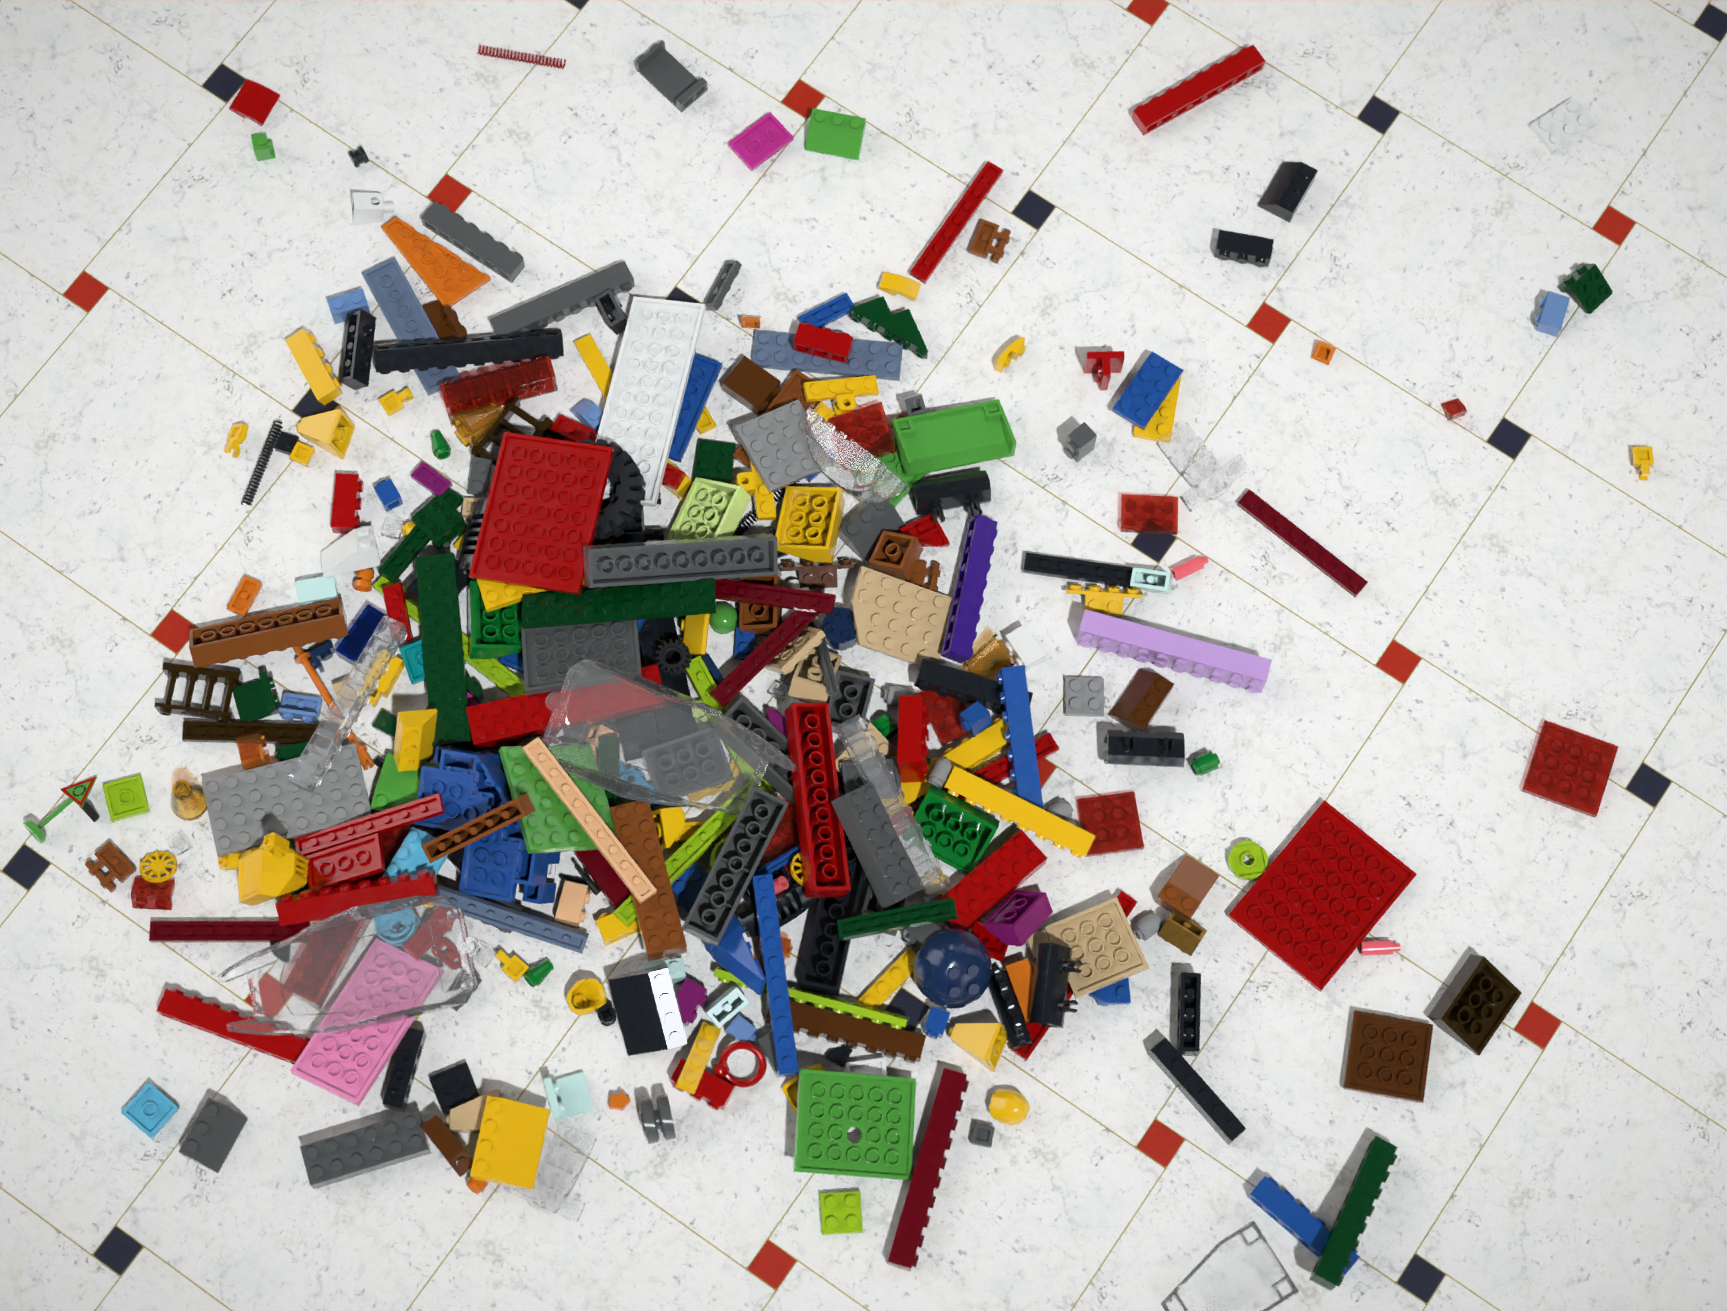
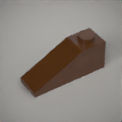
[420,1113,473,1177]

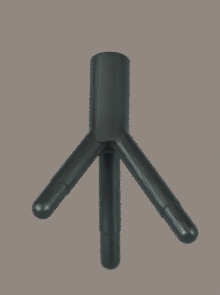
[559,864,601,896]

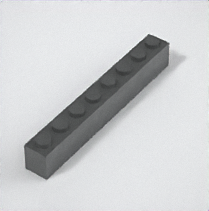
[489,261,635,335]

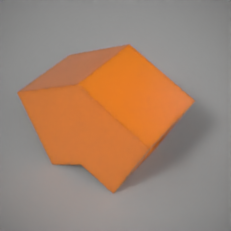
[609,1091,631,1111]

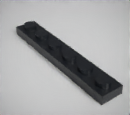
[1023,553,1134,588]

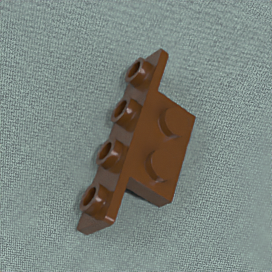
[423,300,467,340]
[779,558,856,589]

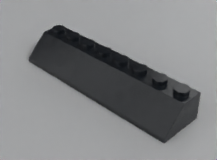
[639,617,698,744]

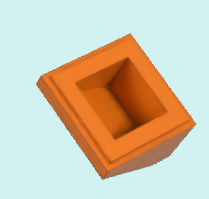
[741,315,761,329]
[1312,340,1337,365]

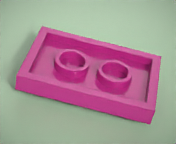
[728,112,794,171]

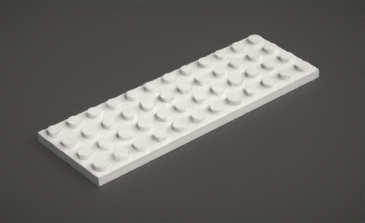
[595,296,706,507]

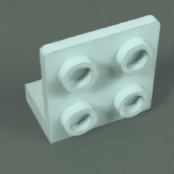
[543,1072,594,1122]

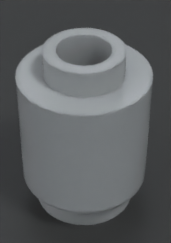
[883,686,912,707]
[928,758,953,788]
[1046,800,1073,820]
[1133,913,1163,941]

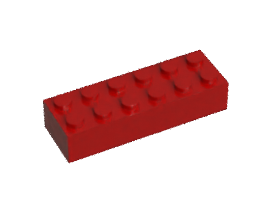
[937,830,1047,931]

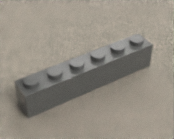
[421,201,525,283]

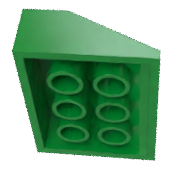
[467,581,522,659]
[902,784,1000,875]

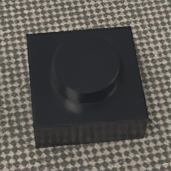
[274,431,300,455]

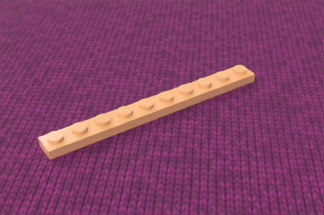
[522,737,657,904]

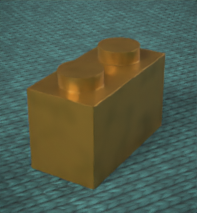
[1158,909,1207,956]

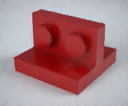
[1084,351,1125,390]

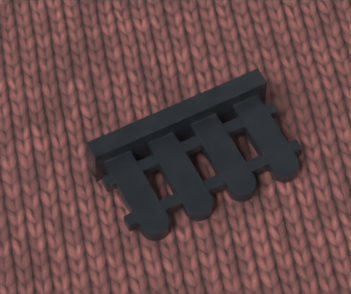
[989,962,1032,1050]

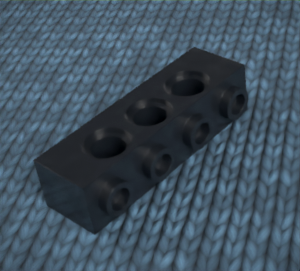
[339,310,376,390]
[1177,972,1201,1056]
[382,1027,426,1113]

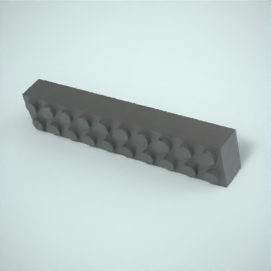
[583,534,778,588]

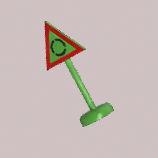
[23,776,97,844]

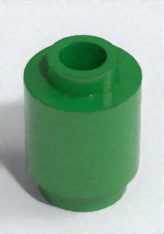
[1190,751,1220,776]

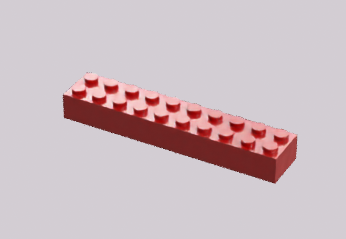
[466,664,667,749]
[785,703,851,898]

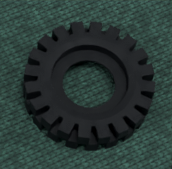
[581,439,646,545]

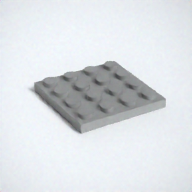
[733,399,835,494]

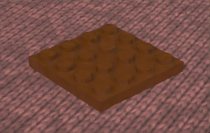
[1343,1010,1433,1103]

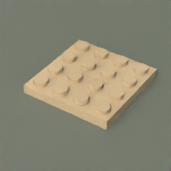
[1044,897,1149,999]

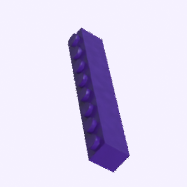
[941,514,998,664]

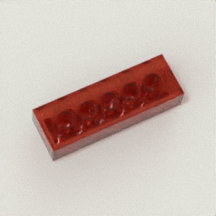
[440,356,558,420]

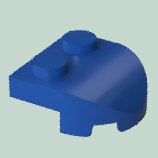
[1088,978,1131,1006]

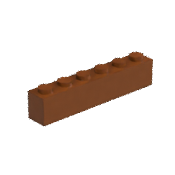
[421,793,536,863]

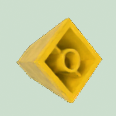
[296,409,356,460]
[948,1023,1008,1072]

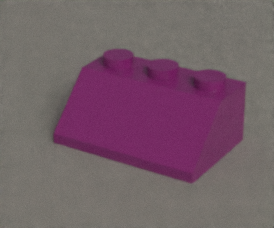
[983,890,1053,947]

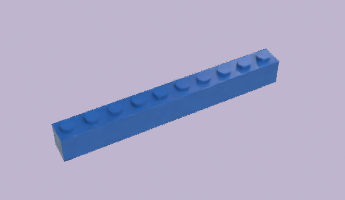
[752,874,799,1077]

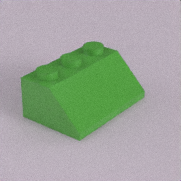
[805,108,866,160]

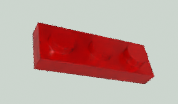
[382,583,413,644]

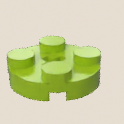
[1228,841,1268,880]

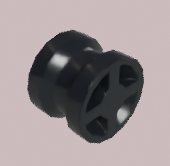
[348,146,369,168]

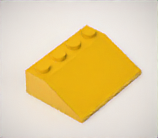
[775,486,845,563]
[470,1096,551,1190]

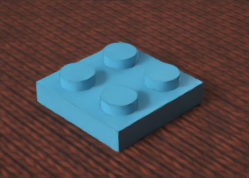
[121,1082,180,1139]

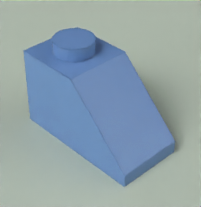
[570,398,603,431]

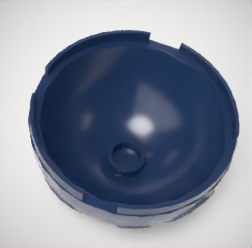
[913,929,992,1009]

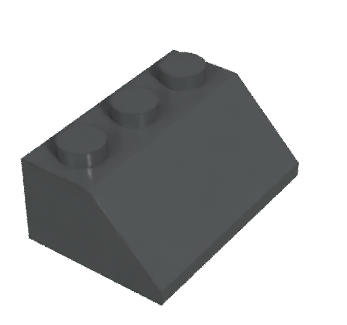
[839,493,906,563]
[179,1098,248,1173]

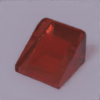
[1441,398,1467,421]

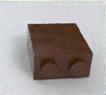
[722,356,781,415]

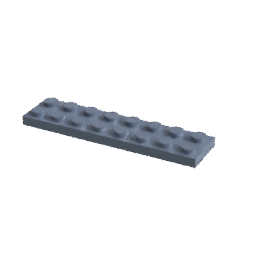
[362,257,462,396]
[752,330,903,381]

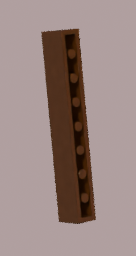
[765,1001,926,1064]

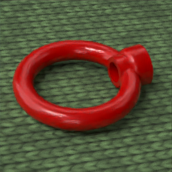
[714,1041,767,1088]

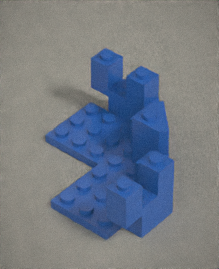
[414,746,561,904]

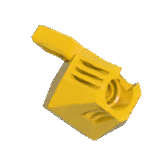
[218,832,308,907]

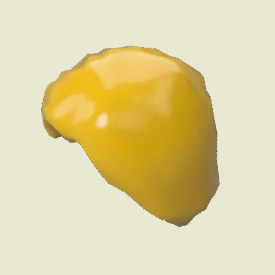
[566,978,607,1016]
[989,1088,1030,1125]

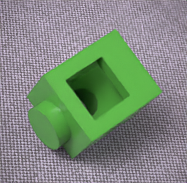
[251,132,276,161]

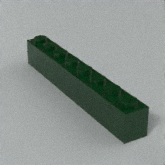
[1309,1136,1397,1291]

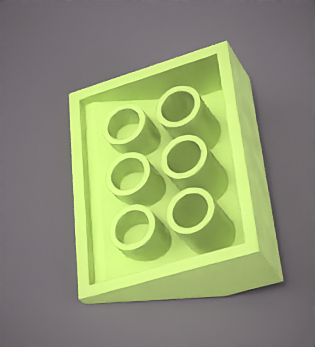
[666,477,751,540]

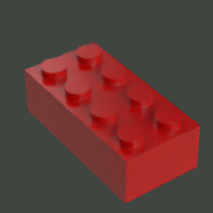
[897,695,930,783]

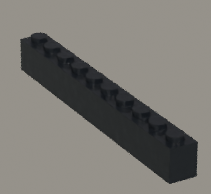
[373,329,564,374]

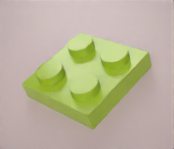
[820,1191,863,1235]

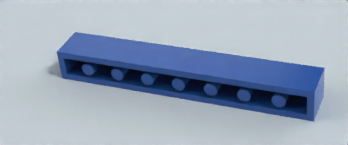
[997,665,1044,809]

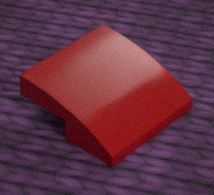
[229,79,280,126]

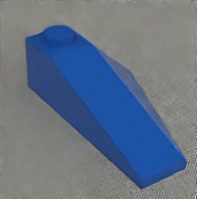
[705,915,766,995]

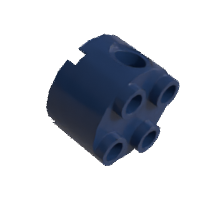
[822,607,857,651]

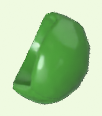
[709,604,738,634]

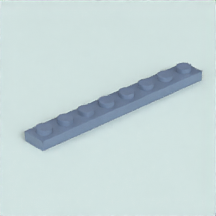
[431,885,589,953]

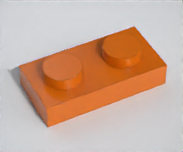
[227,575,263,618]

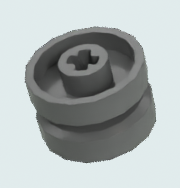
[640,1094,676,1144]

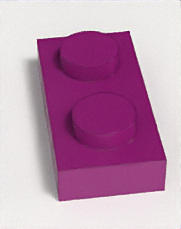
[411,461,453,496]

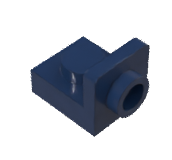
[309,641,336,673]

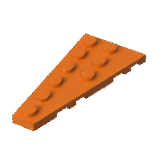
[381,217,491,307]

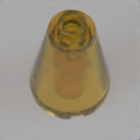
[450,402,504,448]
[962,633,1016,677]
[170,780,207,821]

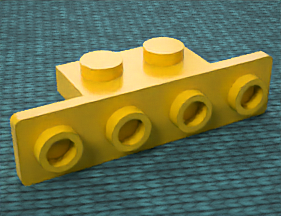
[1066,584,1143,616]

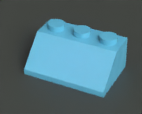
[382,827,449,879]

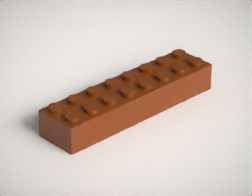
[189,597,348,668]
[610,799,687,962]

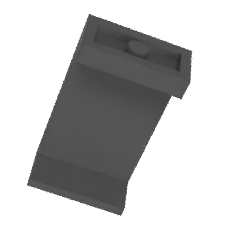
[636,40,708,113]

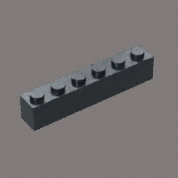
[914,658,1033,714]
[1148,1037,1246,1145]

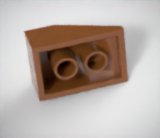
[1155,854,1219,919]

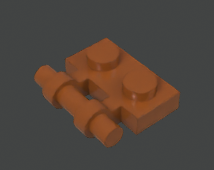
[969,219,1011,264]
[905,560,941,593]
[85,841,137,893]

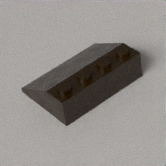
[1428,954,1522,1055]

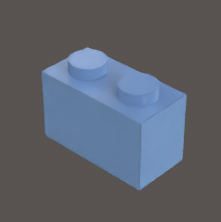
[327,288,371,324]
[1534,291,1570,337]

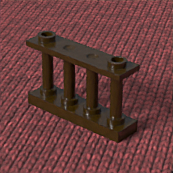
[471,396,553,466]
[154,662,243,722]

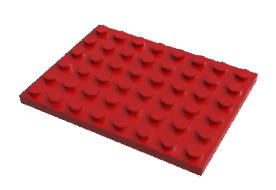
[469,432,614,595]
[1228,800,1417,992]

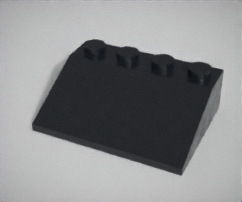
[608,963,687,1056]

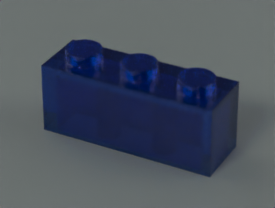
[335,604,389,668]

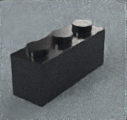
[1214,230,1274,267]

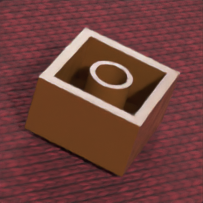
[869,530,923,581]

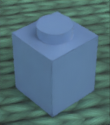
[726,1014,758,1043]

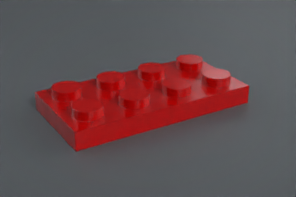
[306,833,385,892]

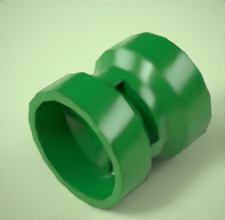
[873,713,898,739]

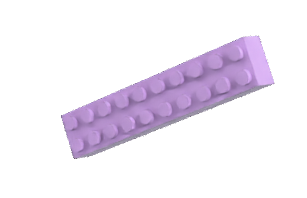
[1076,609,1272,693]

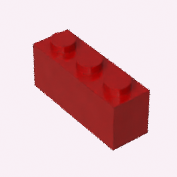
[793,323,853,364]
[331,473,364,534]
[670,1058,735,1111]

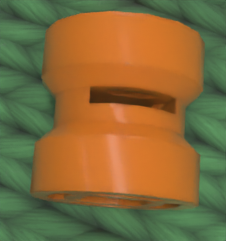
[353,568,375,592]

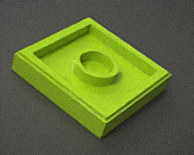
[102,774,151,822]

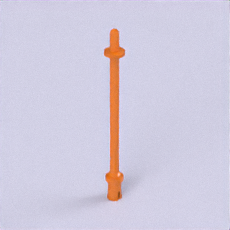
[292,646,375,771]

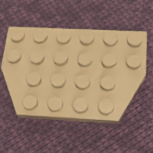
[850,566,953,666]

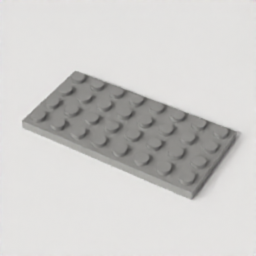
[201,743,372,857]

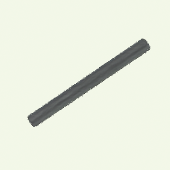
[809,619,840,698]

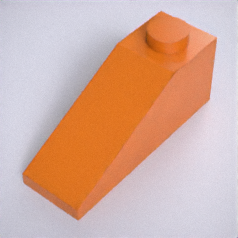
[1004,958,1034,1025]

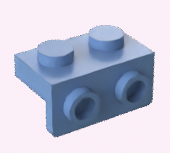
[278,692,323,723]

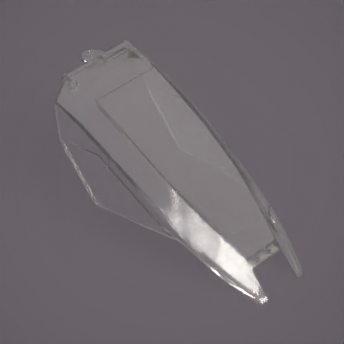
[543,658,796,815]
[218,895,480,1035]

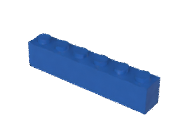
[1248,1176,1360,1276]

